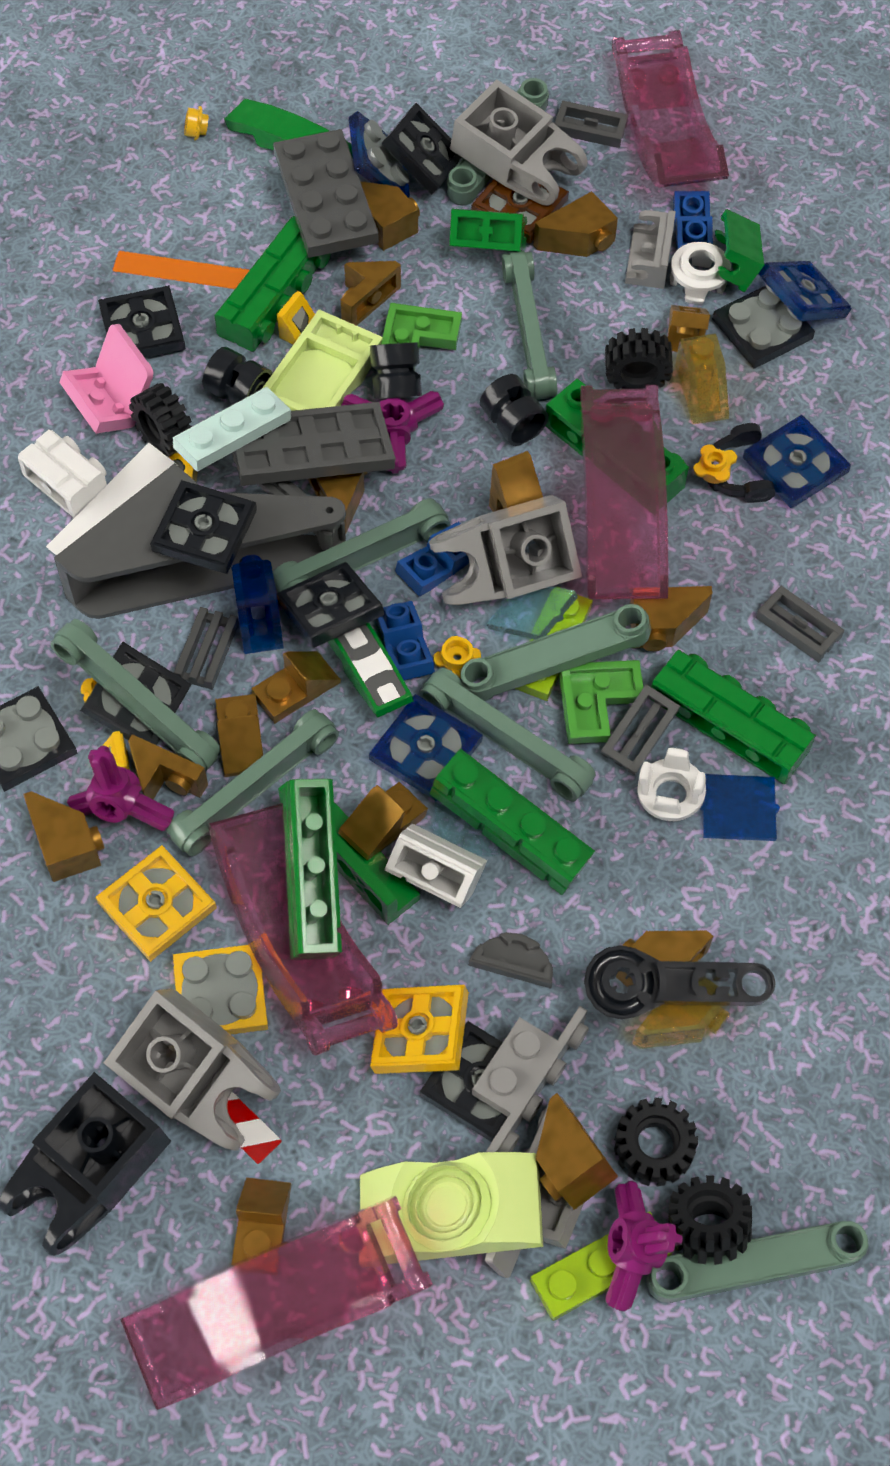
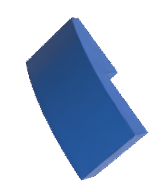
[673,191,713,250]
[395,521,469,597]
[376,601,435,680]

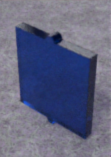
[700,774,780,841]

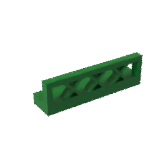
[278,781,420,925]

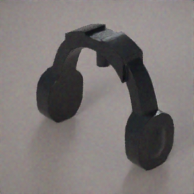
[708,423,775,503]

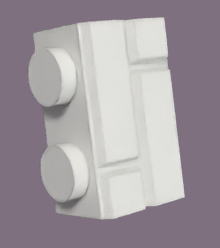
[18,430,107,518]
[385,823,487,908]

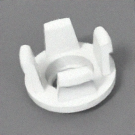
[670,242,731,305]
[637,748,706,821]

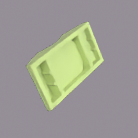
[262,310,383,411]
[360,1152,543,1267]

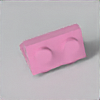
[59,324,153,434]

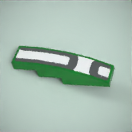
[328,623,414,718]

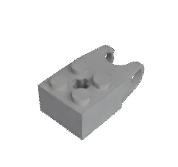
[450,79,588,205]
[429,495,582,605]
[103,988,281,1151]

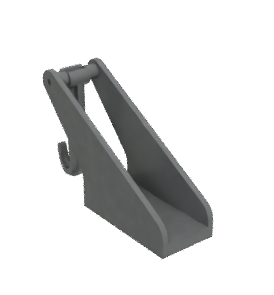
[54,452,346,619]

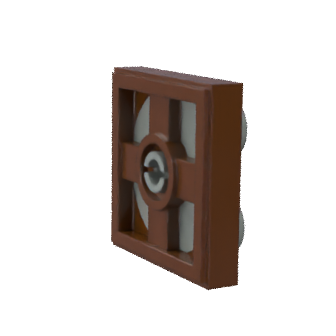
[471,179,569,244]

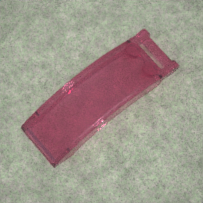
[612,30,729,188]
[580,385,668,599]
[209,803,398,1056]
[120,1195,433,1410]

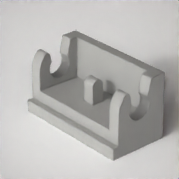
[625,210,676,289]

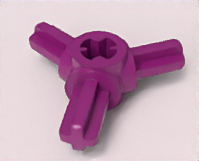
[341,391,444,474]
[67,745,174,831]
[605,1181,683,1311]

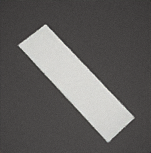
[46,443,179,555]

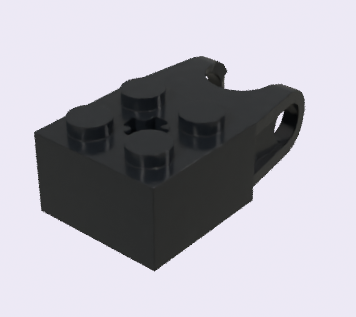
[0,1072,171,1256]

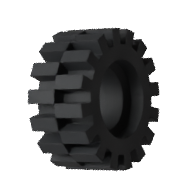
[605,328,673,392]
[129,383,192,457]
[614,1098,698,1187]
[668,1175,752,1265]

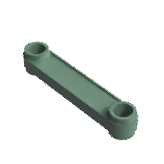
[447,78,549,205]
[502,250,558,400]
[271,498,451,592]
[460,604,651,701]
[50,619,221,771]
[419,668,596,802]
[167,709,339,856]
[646,1221,869,1303]

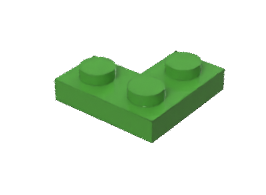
[381,303,462,371]
[558,660,644,744]

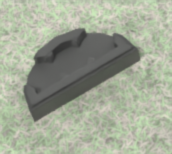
[469,932,553,989]

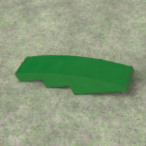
[224,99,359,159]

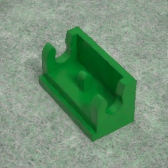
[449,208,527,252]
[715,209,764,292]

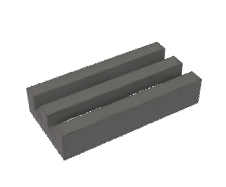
[554,100,628,148]
[756,586,844,663]
[174,607,239,690]
[601,684,680,775]

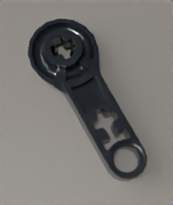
[584,945,775,1020]

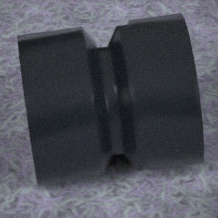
[370,342,422,399]
[202,347,272,405]
[480,374,549,446]

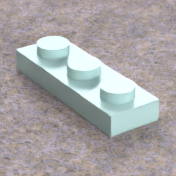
[173,387,291,472]

